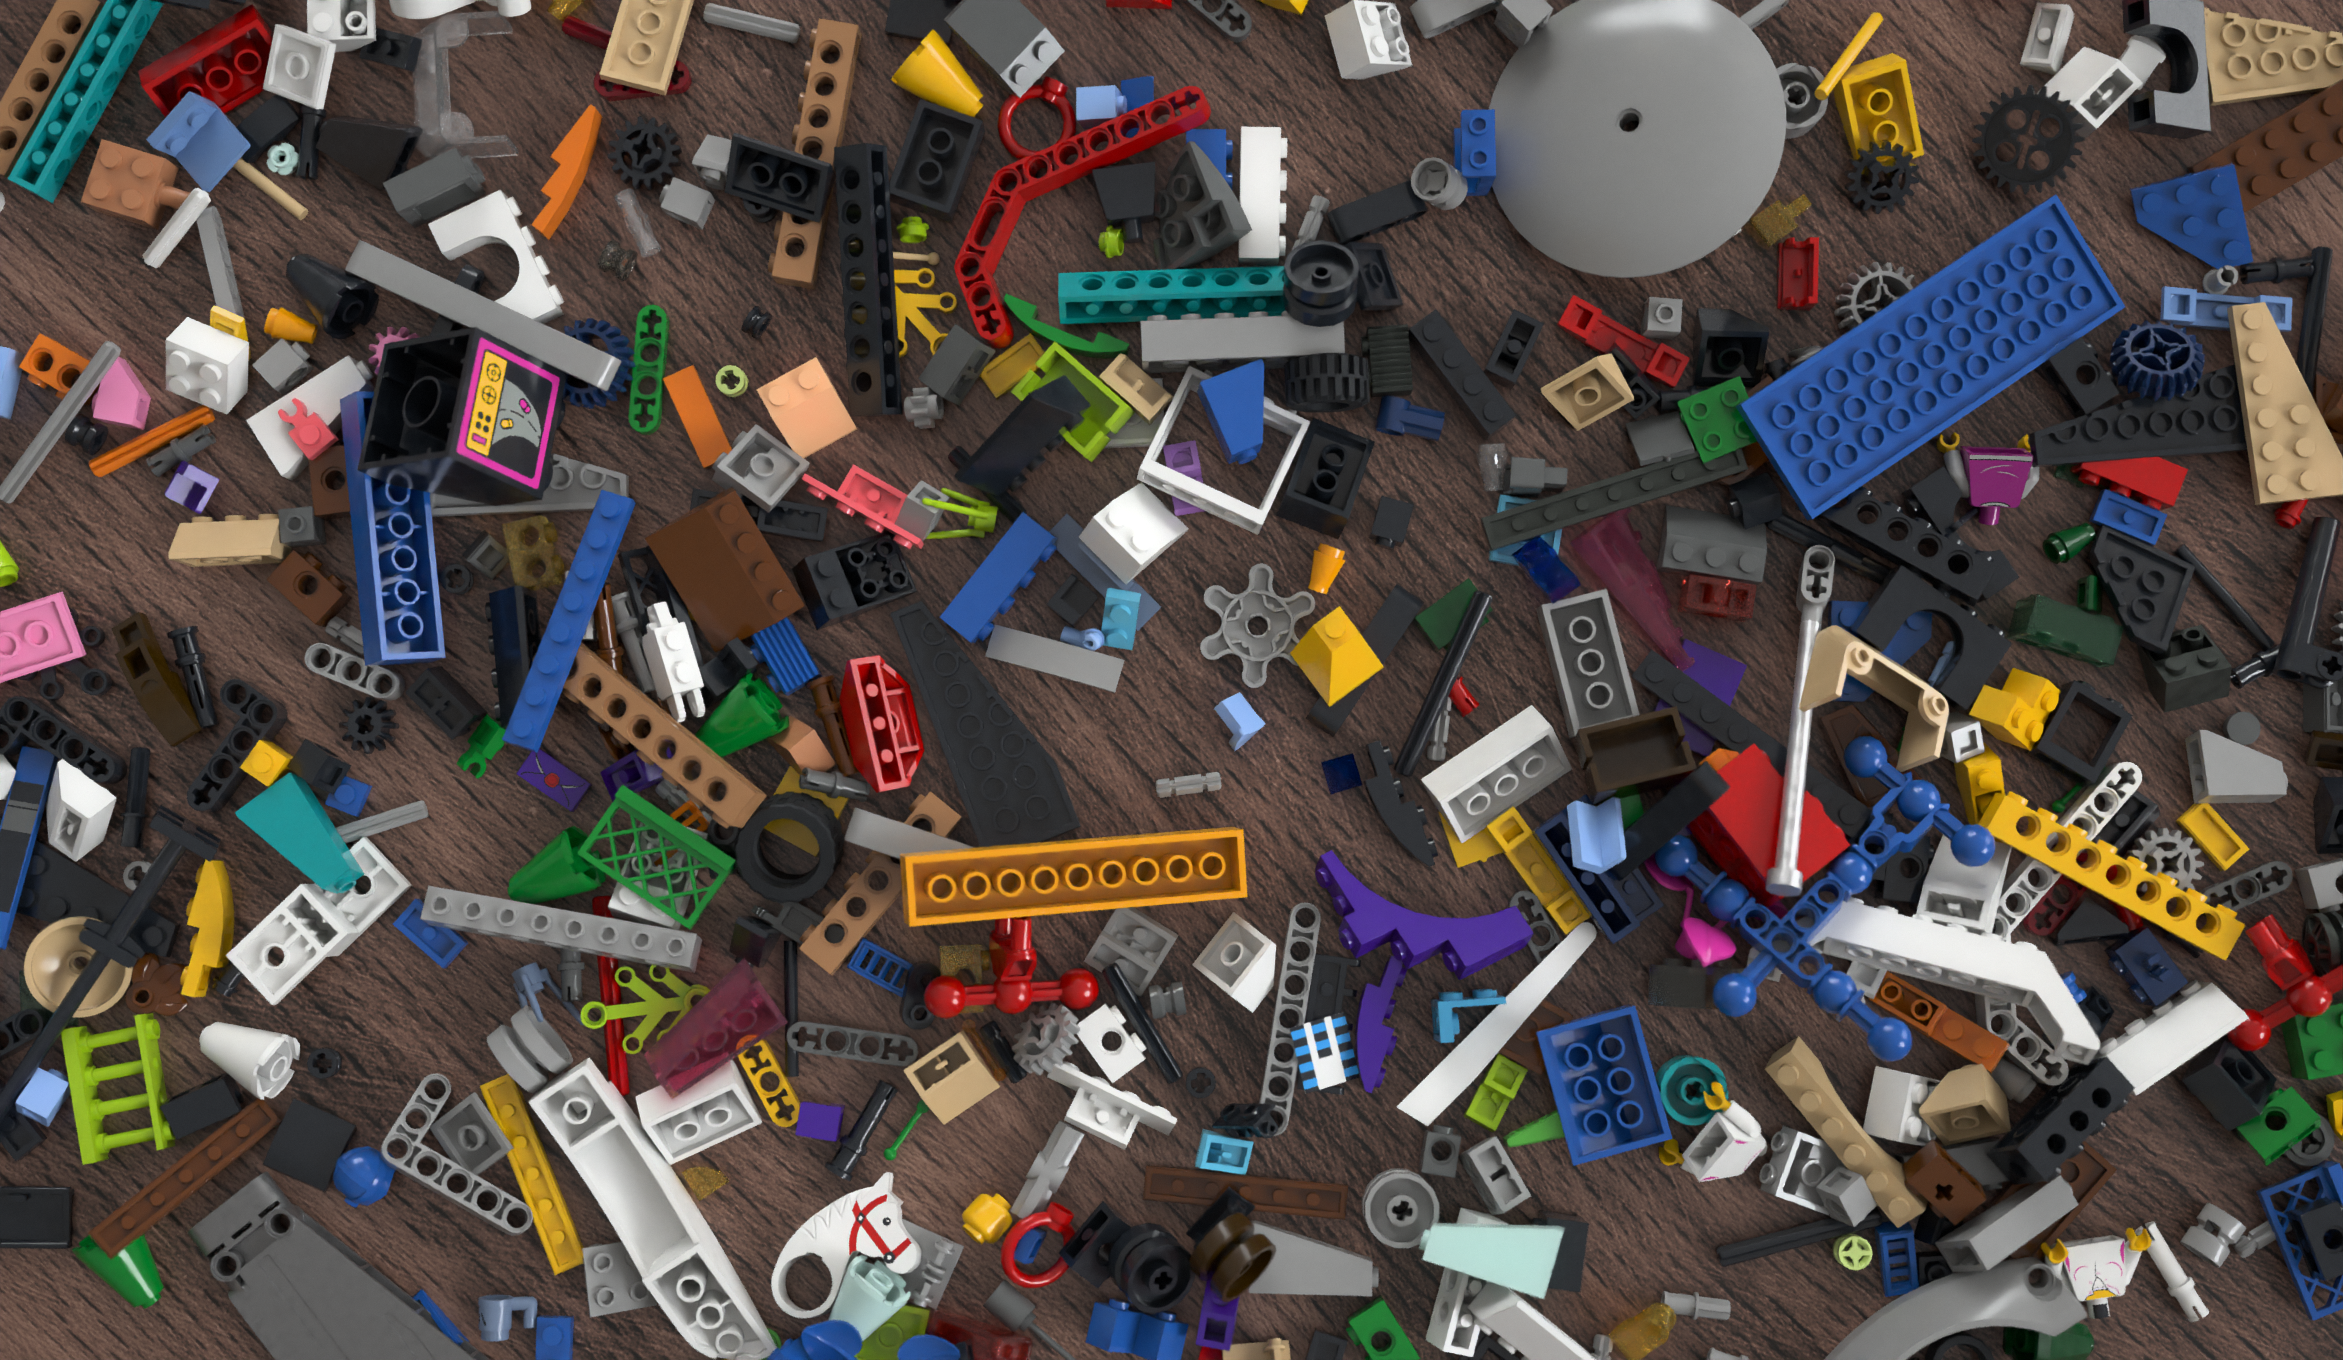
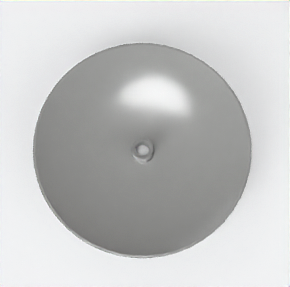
[1489,0,1786,278]

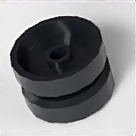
[1283,240,1359,327]
[1108,1223,1195,1313]

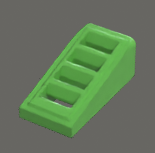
[1503,1110,1565,1148]

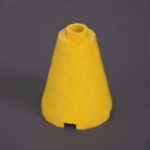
[891,29,984,117]

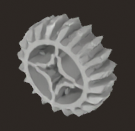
[1834,262,1915,330]

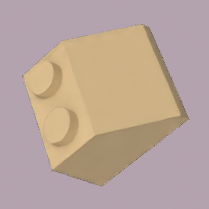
[1919,1064,2011,1146]

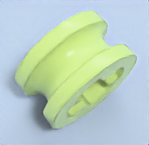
[716,365,748,397]

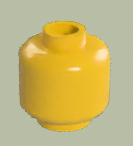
[962,1193,1012,1245]

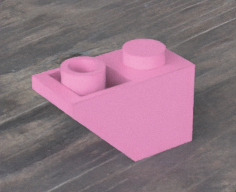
[92,357,151,430]

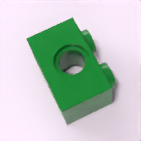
[2236,1086,2321,1166]
[1346,1295,1420,1360]

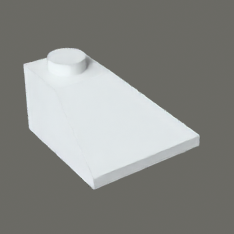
[1192,912,1276,1013]

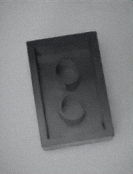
[889,99,985,223]

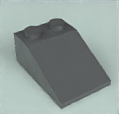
[944,0,1065,98]

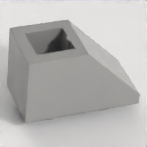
[692,134,732,190]

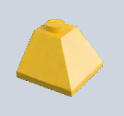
[1290,606,1384,707]

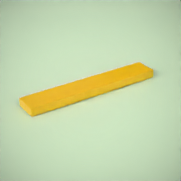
[480,1074,584,1275]

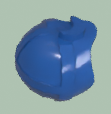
[333,1146,395,1207]

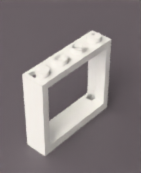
[1137,366,1310,535]

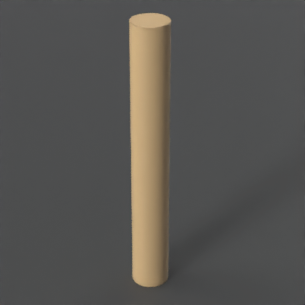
[233,157,308,220]

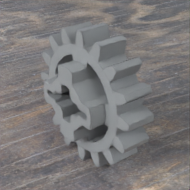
[2127,828,2204,901]
[1012,1003,1080,1075]

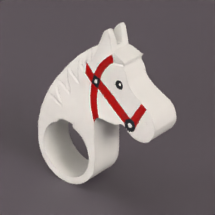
[771,1172,922,1318]

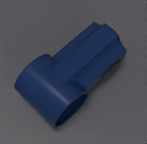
[1375,396,1445,442]

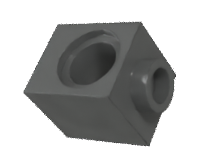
[278,506,326,548]
[1418,1124,1461,1178]

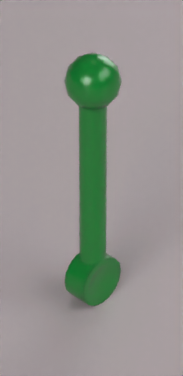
[2052,766,2106,813]
[883,1100,930,1161]

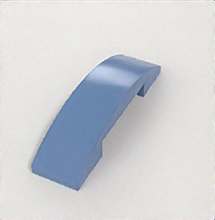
[2160,286,2292,332]

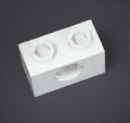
[1076,1003,1147,1083]

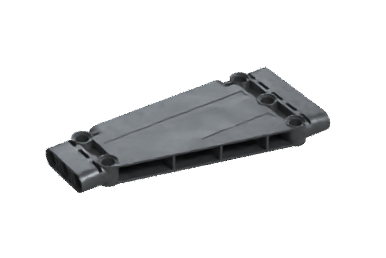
[188,1172,490,1360]

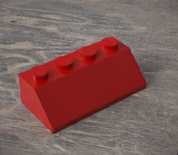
[138,4,274,118]

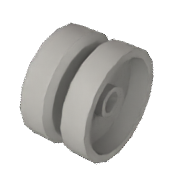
[487,1005,573,1094]
[1362,1168,1439,1248]

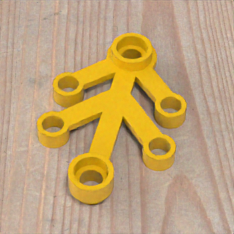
[894,268,958,358]

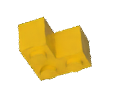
[1969,668,2061,751]

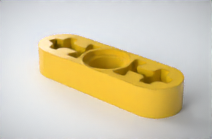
[737,1036,801,1127]

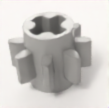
[904,387,944,429]

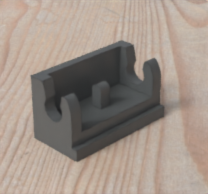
[918,324,996,405]

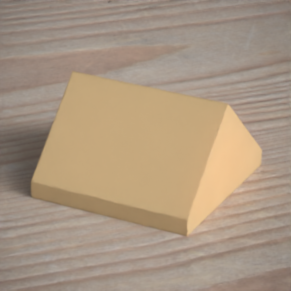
[1540,354,1634,431]

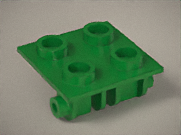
[1677,376,1757,464]

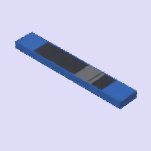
[0,746,58,950]

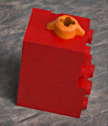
[1687,743,1850,908]

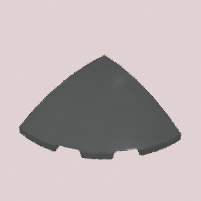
[1153,141,1252,270]

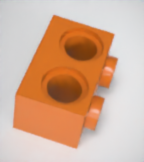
[19,333,100,406]

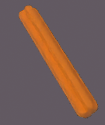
[89,405,215,477]

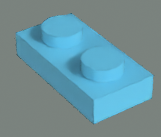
[1101,588,1141,650]

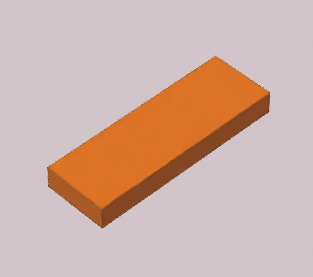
[663,365,732,470]

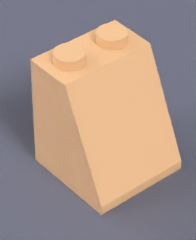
[756,357,857,458]

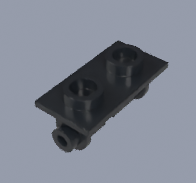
[1212,1103,1278,1139]
[1186,1187,1255,1250]

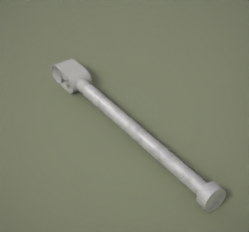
[1766,545,1835,896]

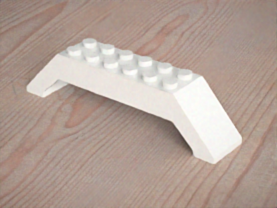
[1747,897,2100,1065]

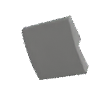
[1084,907,1179,997]

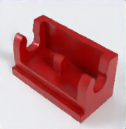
[1776,237,1819,311]

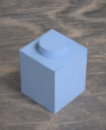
[1076,85,1127,129]
[15,1067,71,1127]

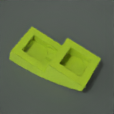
[1463,1053,1528,1133]

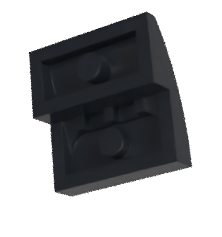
[263,1098,357,1193]

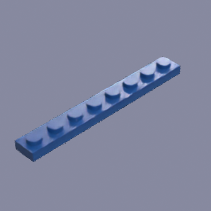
[502,490,636,753]

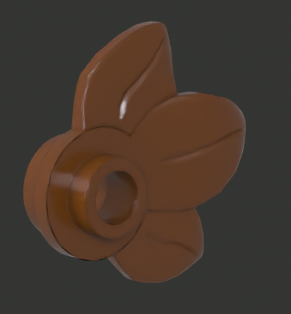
[125,953,189,1016]

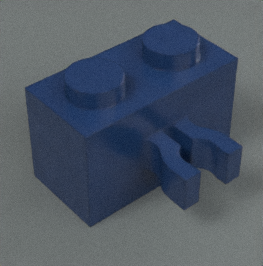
[2104,927,2189,1006]

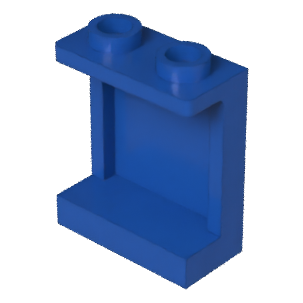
[1453,109,1496,196]

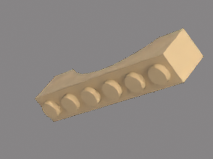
[1765,1036,1928,1228]

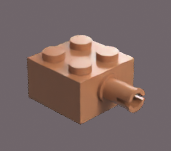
[81,139,191,230]

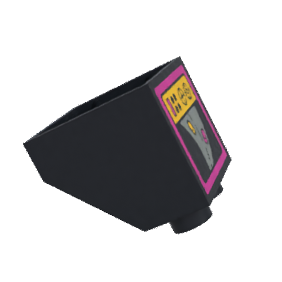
[357,327,567,506]

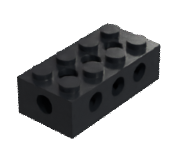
[1987,1057,2135,1185]

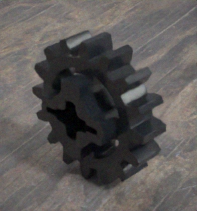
[608,116,682,191]
[1844,140,1919,214]

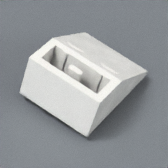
[608,822,708,930]
[1916,835,2012,935]

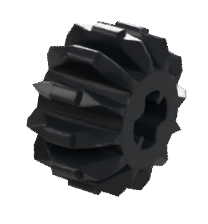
[338,697,400,754]

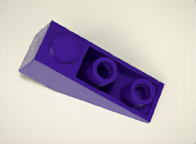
[1196,1280,1240,1351]

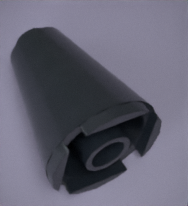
[286,253,379,340]

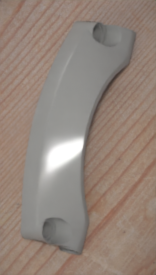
[1824,1257,2087,1360]

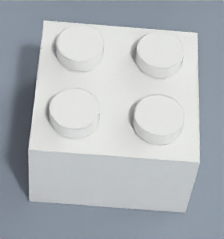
[166,317,249,414]

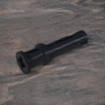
[167,626,219,729]
[824,1079,898,1181]

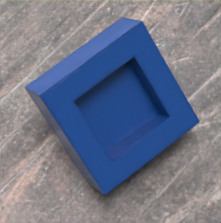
[325,775,372,817]
[1014,1227,1048,1264]

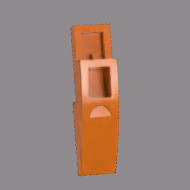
[1869,971,2009,1074]

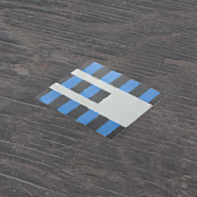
[1290,1012,1360,1094]

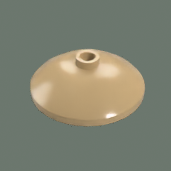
[24,917,133,1018]

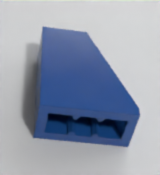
[1197,358,1264,464]

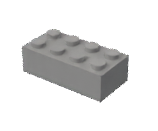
[1536,589,1640,738]

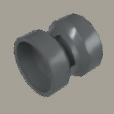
[1149,981,1187,1019]

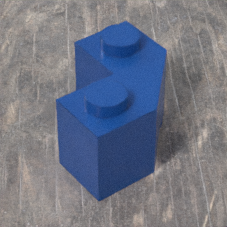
[1086,1298,1189,1360]

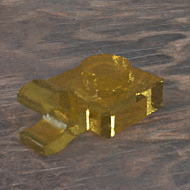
[1750,194,1812,247]

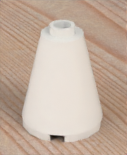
[199,1022,300,1100]

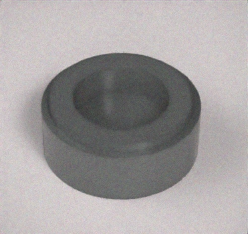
[2223,712,2261,745]

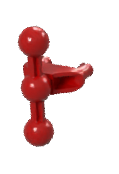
[2226,914,2343,1051]
[924,916,1099,1019]

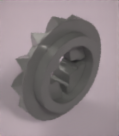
[2279,1113,2335,1166]

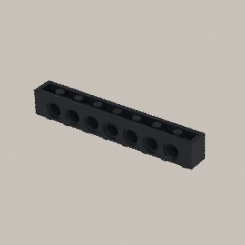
[834,143,903,417]

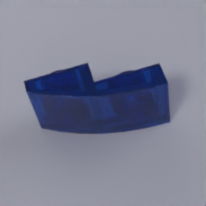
[1512,536,1581,604]

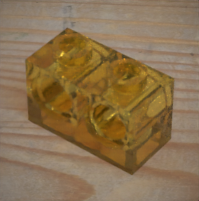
[502,515,565,590]

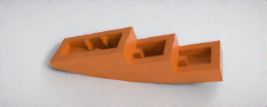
[531,104,602,240]

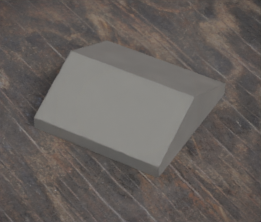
[430,1092,513,1176]

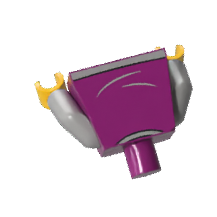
[1936,432,2039,525]

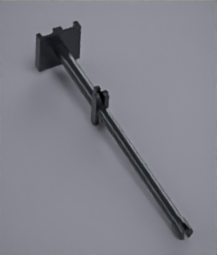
[0,804,221,1124]

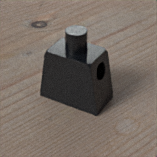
[1092,161,1156,243]

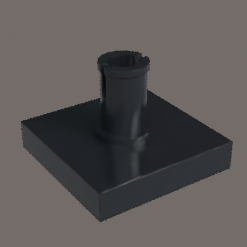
[1344,242,1403,310]

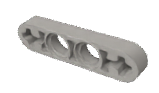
[196,206,246,328]

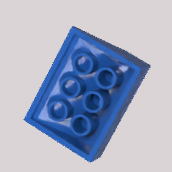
[1536,1004,1672,1166]

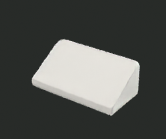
[2020,2,2074,75]

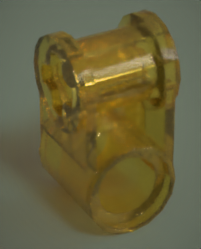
[1609,1303,1676,1360]

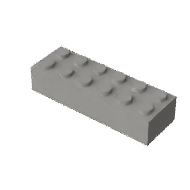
[1141,311,1345,373]

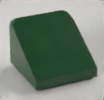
[2076,575,2103,613]

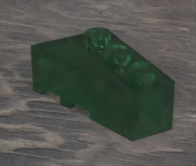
[2006,594,2124,668]

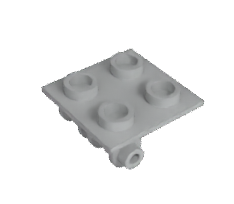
[883,1219,964,1309]
[582,1242,657,1317]

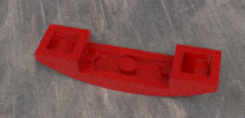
[1557,295,1690,388]

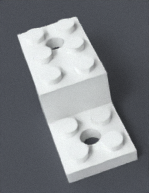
[226,837,413,1005]

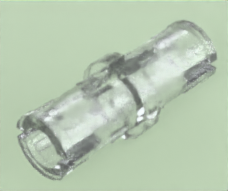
[614,188,661,258]

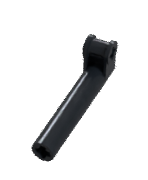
[2273,516,2343,689]

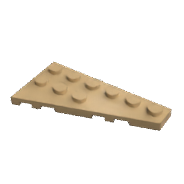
[2204,7,2343,106]
[2227,302,2343,505]

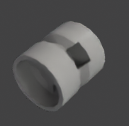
[1411,157,1468,210]
[2180,1202,2246,1268]

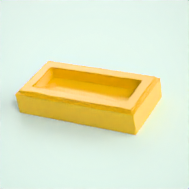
[980,333,1045,400]
[2176,803,2249,871]

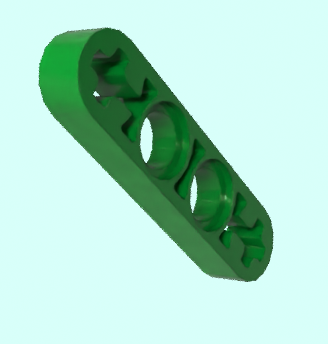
[628,305,669,435]

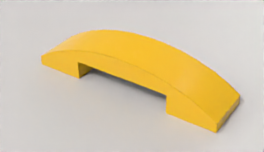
[1486,806,1590,935]

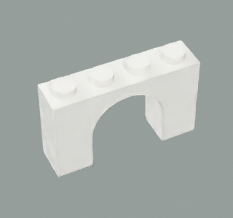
[428,190,564,324]

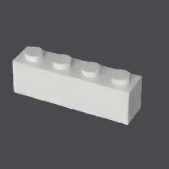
[1238,127,1287,266]

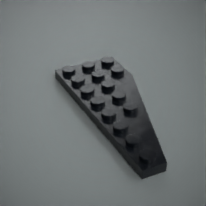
[890,601,1081,847]

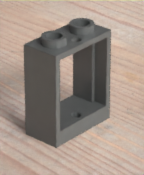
[383,147,486,228]

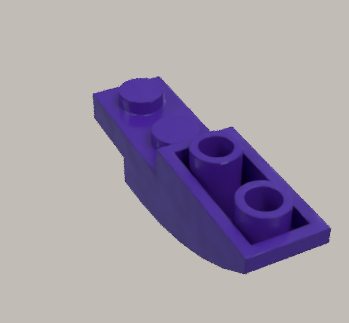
[1355,955,1407,1093]

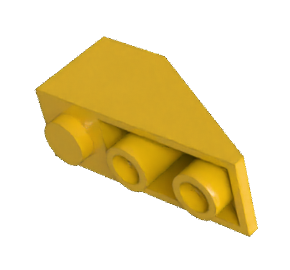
[1954,743,2005,843]

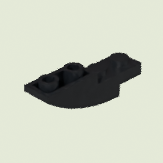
[1363,740,1438,867]

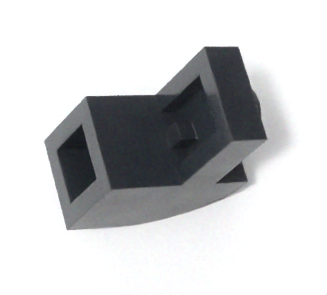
[699,637,758,708]

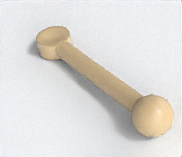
[893,252,940,265]

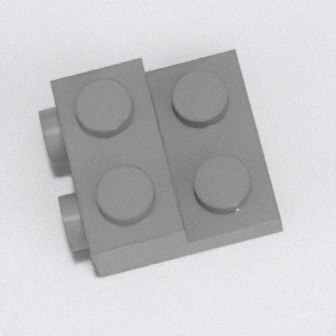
[712,424,810,513]
[1759,1125,1846,1215]

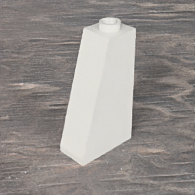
[246,355,375,481]

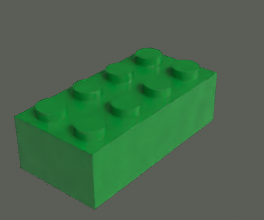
[2281,999,2343,1080]

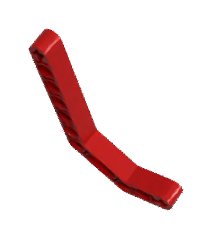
[954,86,1211,349]

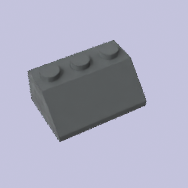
[1655,505,1767,587]

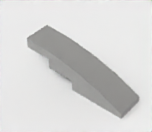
[985,624,1124,693]

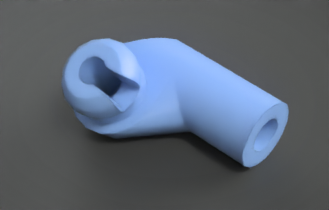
[1060,626,1105,651]

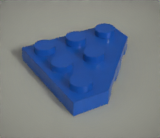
[2130,163,2254,269]
[1828,601,1932,703]

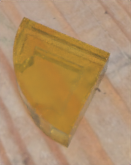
[681,1166,729,1201]

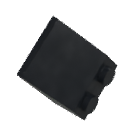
[1276,418,1375,539]

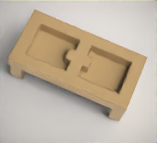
[1099,353,1174,425]

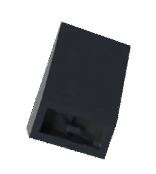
[792,531,917,630]

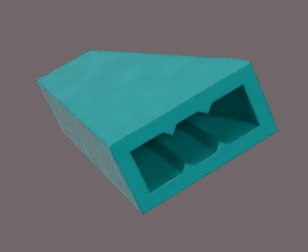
[235,772,364,894]

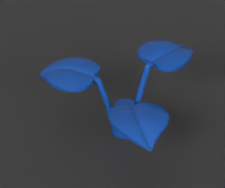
[802,1320,960,1360]

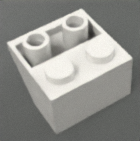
[307,0,376,52]
[1325,0,1412,79]
[2037,46,2142,138]
[45,759,116,862]
[1863,1066,1941,1146]

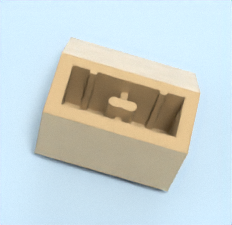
[903,1030,1000,1125]

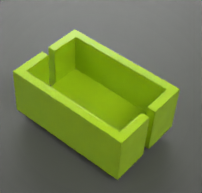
[1011,341,1135,462]

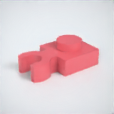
[278,398,339,461]

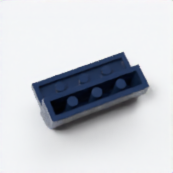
[1532,794,1664,944]

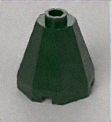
[2002,1322,2094,1360]

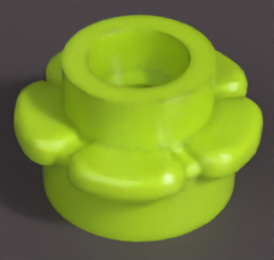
[896,216,929,243]
[1099,225,1124,258]

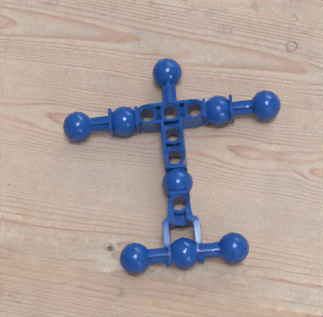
[1654,736,1996,1062]

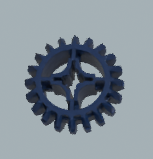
[562,318,636,409]
[2109,319,2205,402]

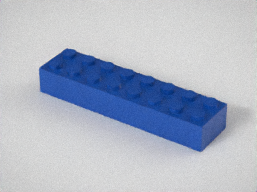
[340,391,446,666]

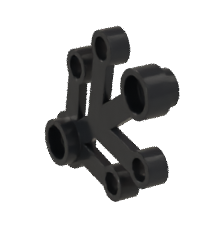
[17,607,112,701]

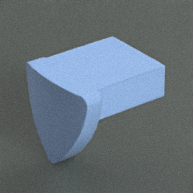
[1214,692,1265,751]

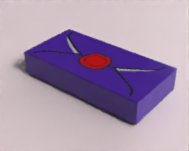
[516,748,593,812]

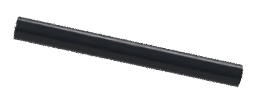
[2174,543,2275,651]
[784,941,799,1077]

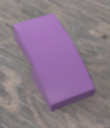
[1163,440,1205,516]

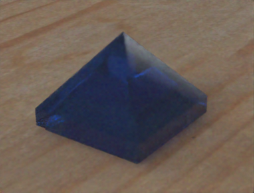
[1321,753,1363,795]

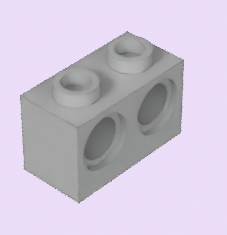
[1494,0,1553,48]
[1458,1136,1531,1215]

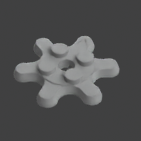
[1200,563,1315,688]

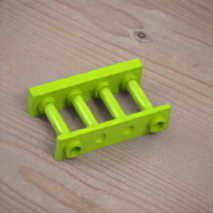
[61,1013,176,1165]

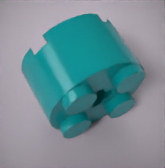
[1655,1055,1728,1125]

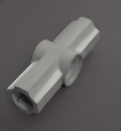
[1010,1120,1085,1219]

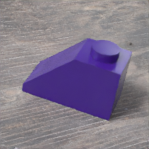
[600,746,674,802]

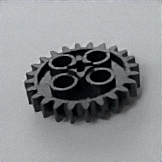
[1972,85,2085,195]

